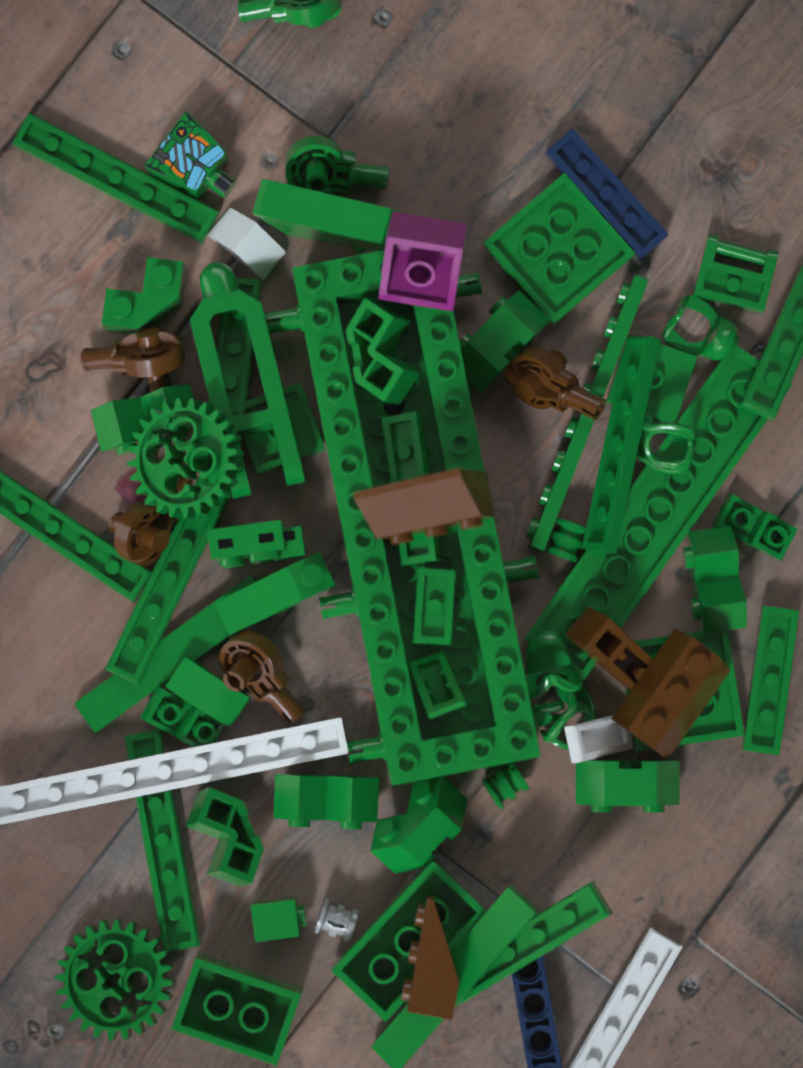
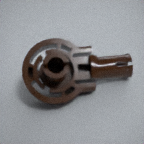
[81,327,185,392]
[505,347,606,421]
[109,476,193,566]
[219,631,305,726]

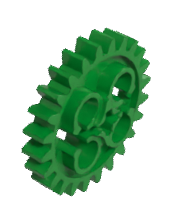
[127,398,244,519]
[55,918,176,1041]

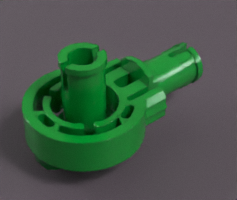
[238,0,342,28]
[285,135,389,195]

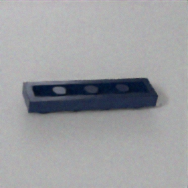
[545,128,669,261]

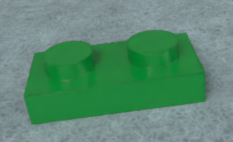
[413,568,456,646]

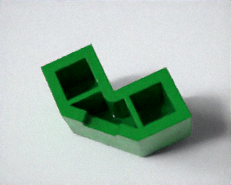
[101,257,187,334]
[459,290,550,394]
[346,298,420,404]
[90,384,194,456]
[682,526,747,634]
[576,759,680,813]
[273,774,379,829]
[370,776,468,874]
[186,787,264,887]

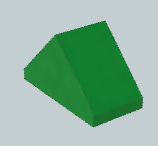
[408,651,466,719]

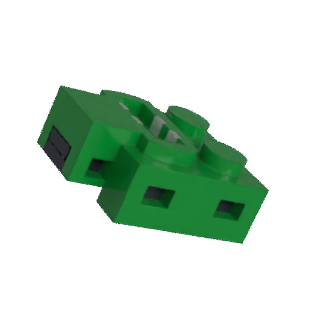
[207,520,307,569]

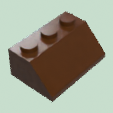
[353,468,495,545]
[611,629,731,760]

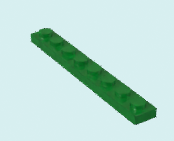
[525,275,649,553]

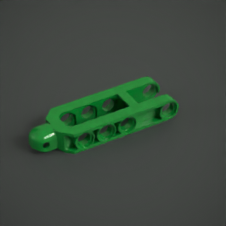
[190,262,305,499]

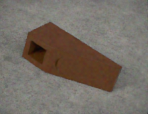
[401,895,459,1020]

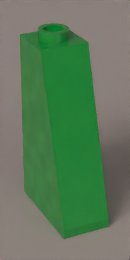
[252,179,396,251]

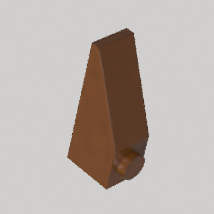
[565,606,653,691]

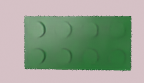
[331,859,487,1023]

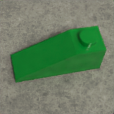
[214,552,335,636]

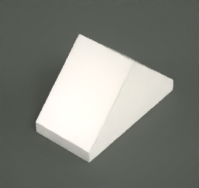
[208,207,286,281]

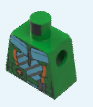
[144,111,236,199]

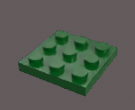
[482,173,636,326]
[625,630,745,752]

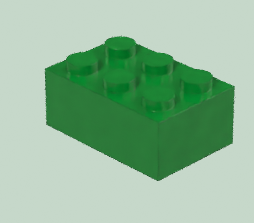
[171,952,303,1066]

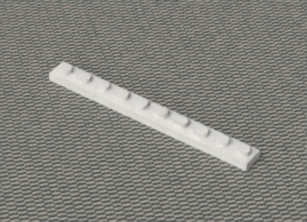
[0,717,348,825]

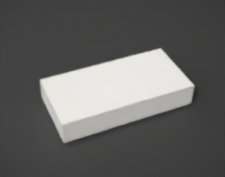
[564,715,634,763]

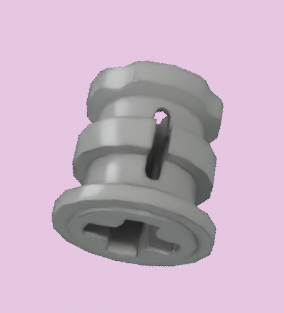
[314,898,359,942]

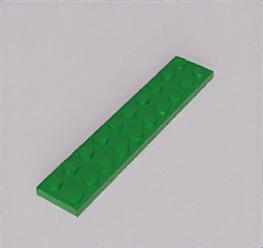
[524,346,793,680]

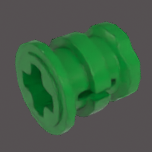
[546,518,586,563]
[481,762,530,810]

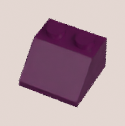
[378,211,467,311]

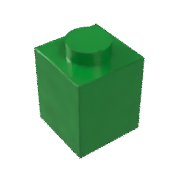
[251,896,307,942]

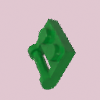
[692,233,779,314]

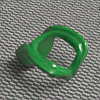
[663,295,739,361]
[637,413,696,474]
[525,630,582,700]
[540,676,596,750]

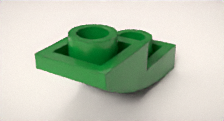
[712,493,798,561]
[165,656,251,727]
[140,686,225,747]

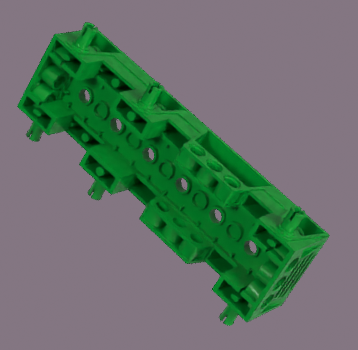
[264,250,567,786]

